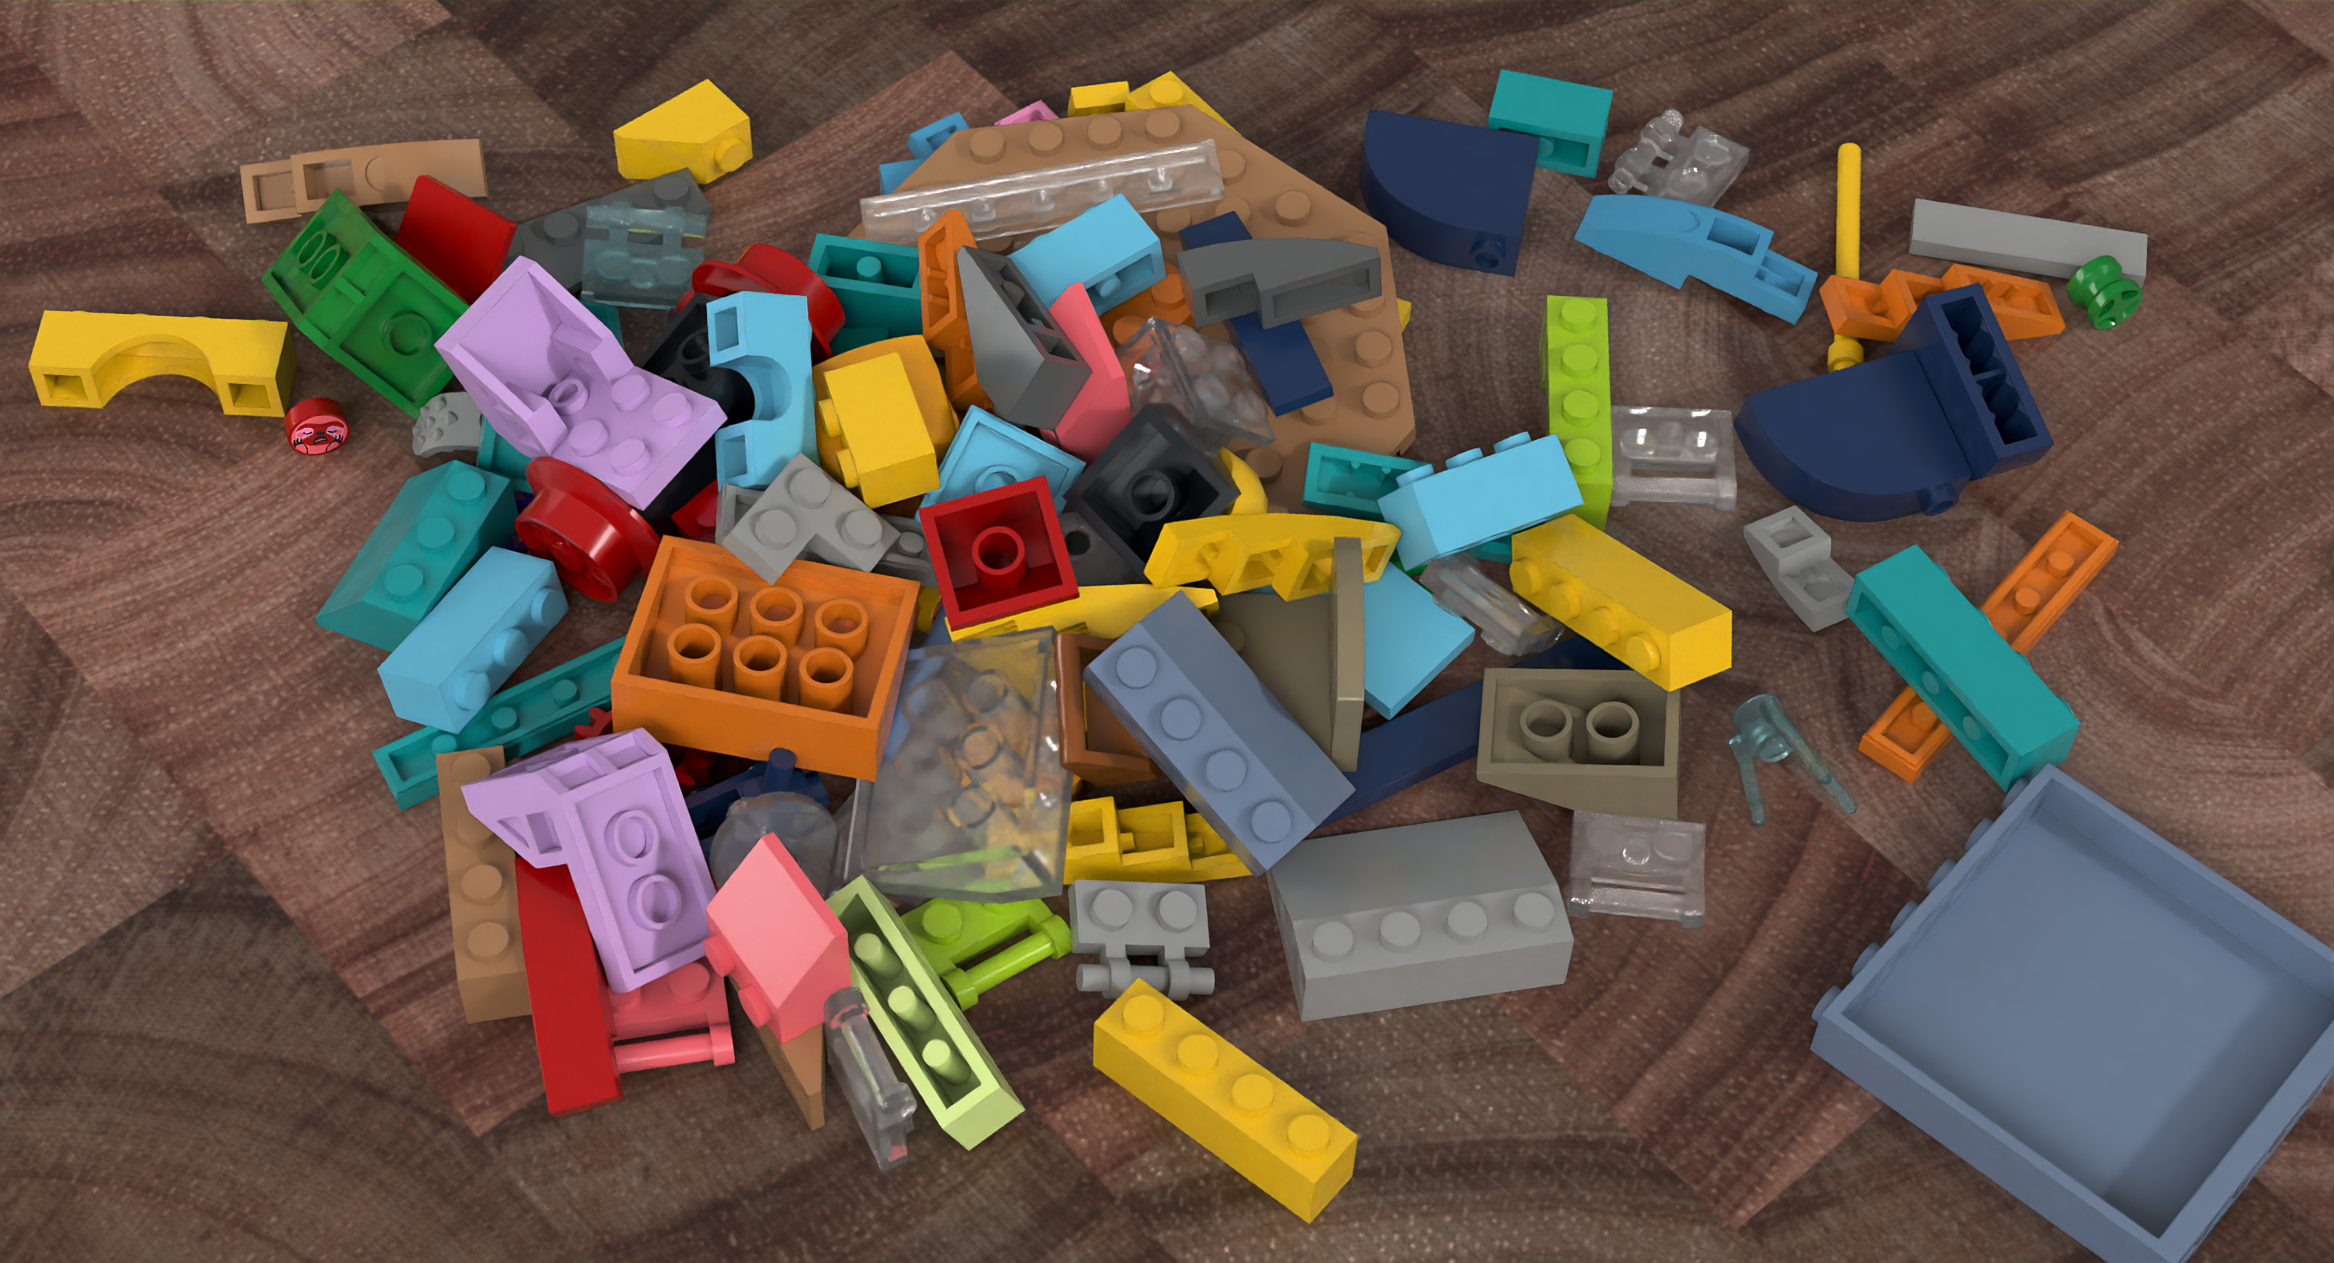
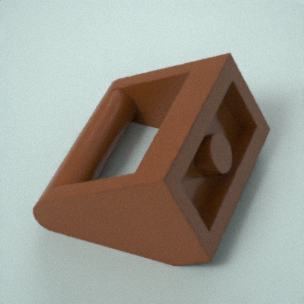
[1054,633,1161,788]

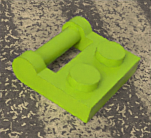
[900,871,1072,1012]

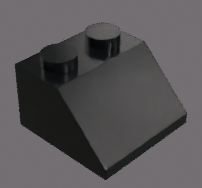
[1062,402,1242,584]

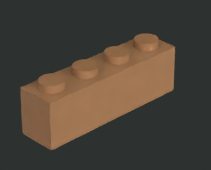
[436,745,532,1024]

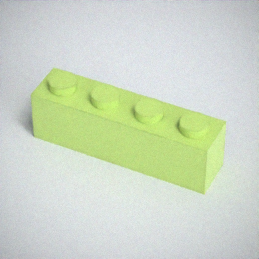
[825,875,1025,1151]

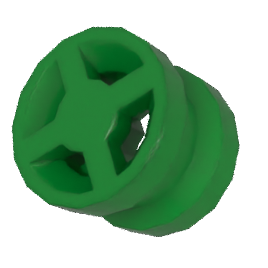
[2066,255,2144,330]

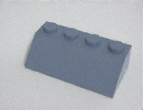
[1082,590,1356,878]

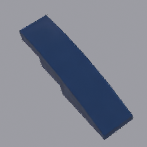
[1179,210,1334,417]

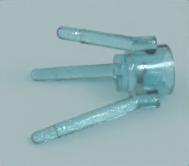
[1728,694,1857,827]

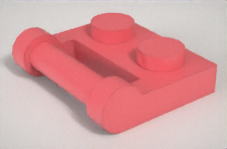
[605,955,735,1074]

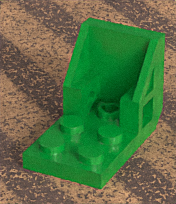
[260,188,471,420]

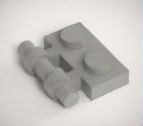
[1068,880,1215,1001]

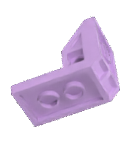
[434,255,728,511]
[461,727,717,994]

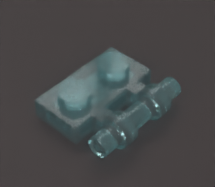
[581,201,707,311]

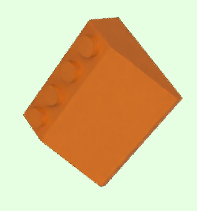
[610,535,921,782]

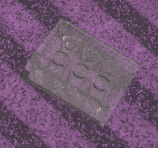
[843,625,1084,904]

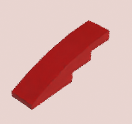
[514,857,625,1118]

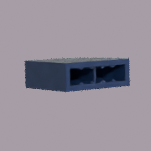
[1360,109,1541,277]
[1885,282,2054,481]
[1733,349,1973,522]

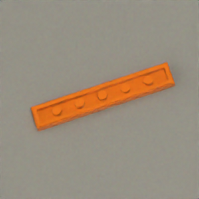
[1858,510,2120,784]

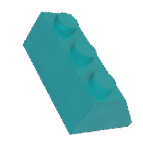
[315,460,519,653]

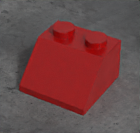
[918,475,1080,632]

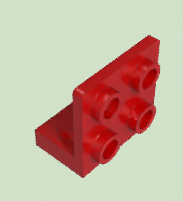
[395,175,517,306]

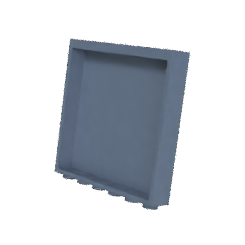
[1810,762,2334,1263]

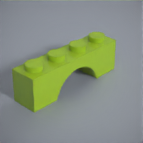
[1539,295,1613,532]

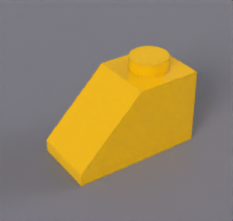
[613,79,753,184]

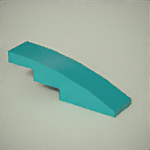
[1301,442,1545,565]

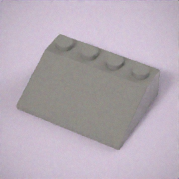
[1265,810,1574,1022]

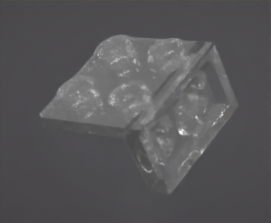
[1114,316,1275,447]

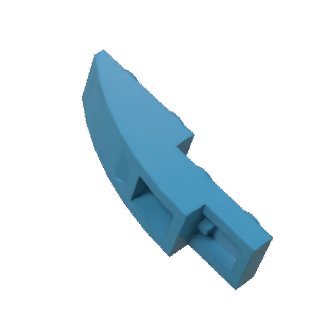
[1574,194,1818,325]

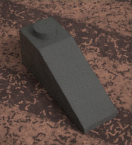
[957,245,1093,431]

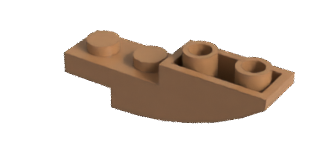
[240,139,489,227]

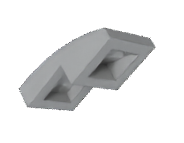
[1743,505,1855,632]

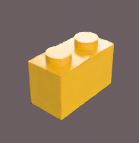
[818,351,941,509]

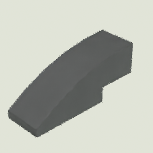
[1177,237,1382,330]

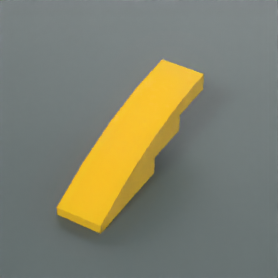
[1143,513,1403,602]
[944,584,1220,655]
[982,796,1253,885]

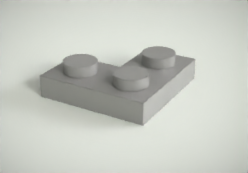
[721,451,901,586]

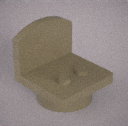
[1207,537,1365,772]

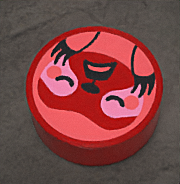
[284,398,350,456]

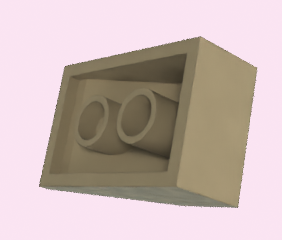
[1476,668,1681,824]

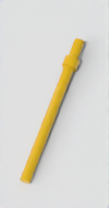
[1827,143,1864,373]

